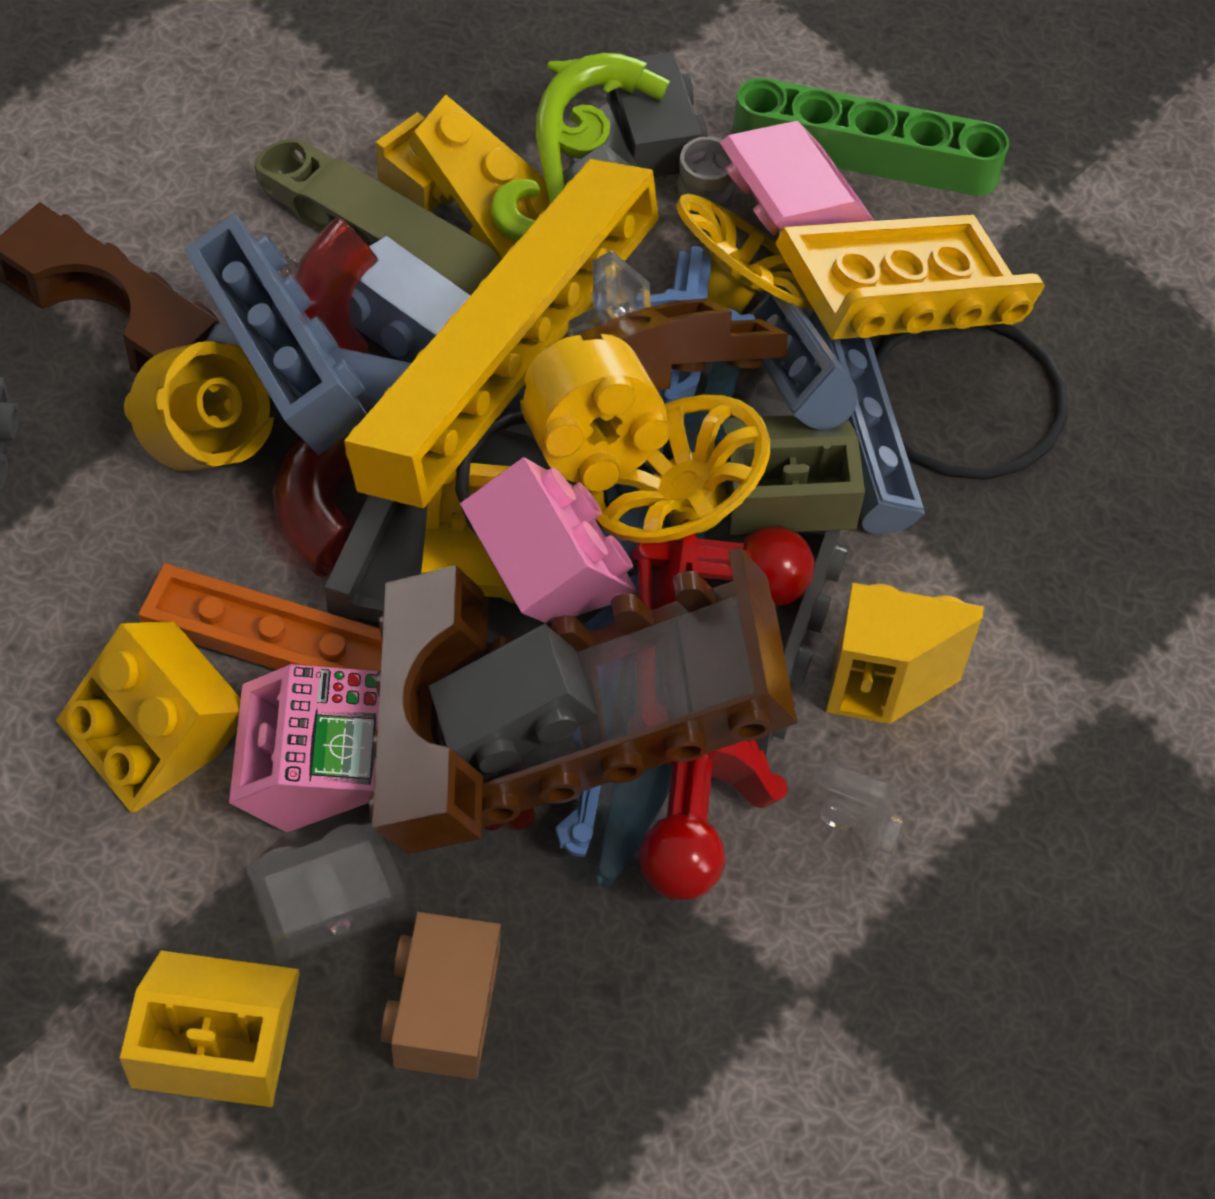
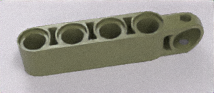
[255,139,501,295]

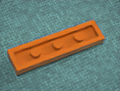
[138,563,382,671]

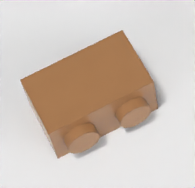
[381,912,501,1080]

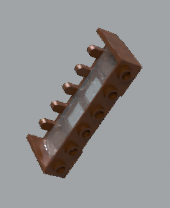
[437,547,797,828]

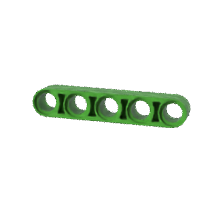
[732,78,1009,196]

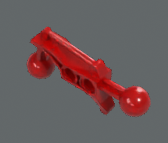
[628,519,815,900]

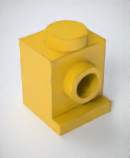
[376,112,454,212]

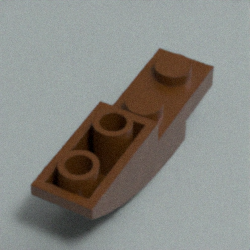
[579,298,788,390]

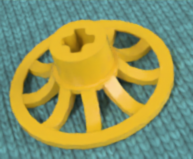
[676,194,813,314]
[589,395,770,543]

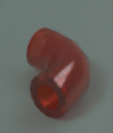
[294,216,379,354]
[271,435,354,577]

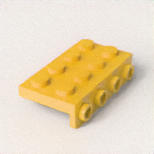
[775,215,1045,340]

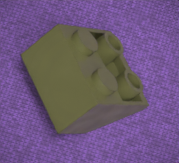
[719,415,865,535]

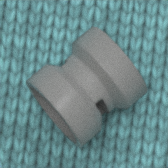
[677,137,733,215]

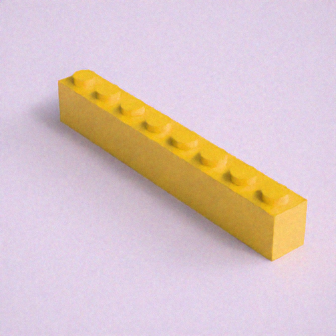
[344,159,659,509]

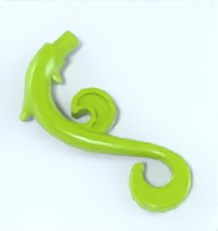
[490,53,670,243]

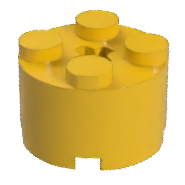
[520,334,670,492]
[124,341,274,472]

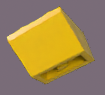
[826,583,984,724]
[56,621,241,813]
[120,951,300,1108]

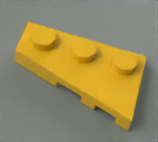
[407,95,550,260]

